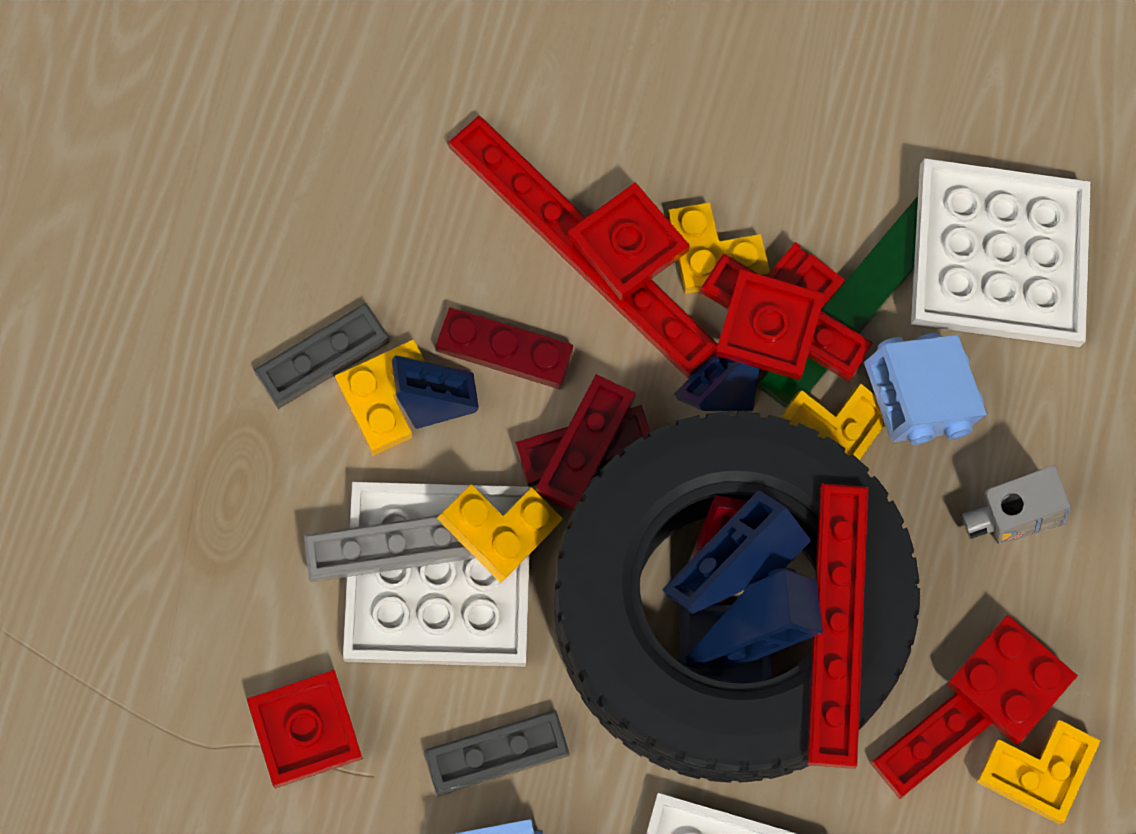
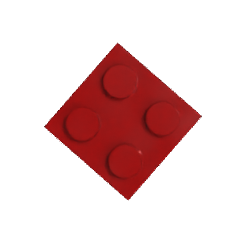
[567,182,690,302]
[715,269,825,380]
[947,615,1078,746]
[247,670,363,789]

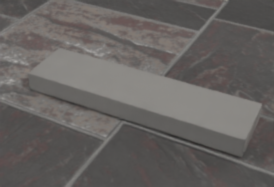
[304,515,475,582]

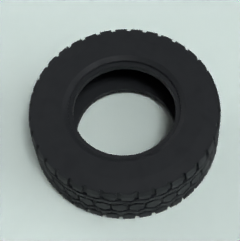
[554,411,920,783]

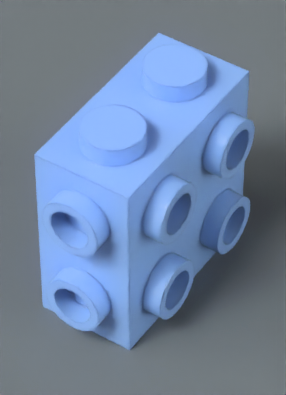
[864,332,987,445]

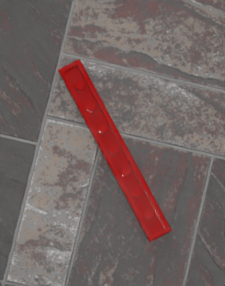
[448,115,718,378]

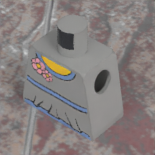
[961,465,1071,544]

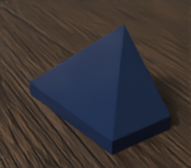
[674,352,759,411]
[392,356,479,429]

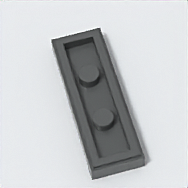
[254,303,390,409]
[424,710,570,796]

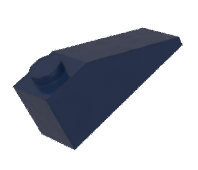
[662,490,811,614]
[686,568,823,675]

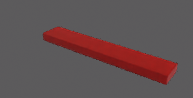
[807,483,868,769]

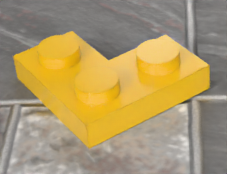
[667,202,770,294]
[335,339,425,456]
[779,384,885,460]
[437,484,563,583]
[976,720,1101,825]

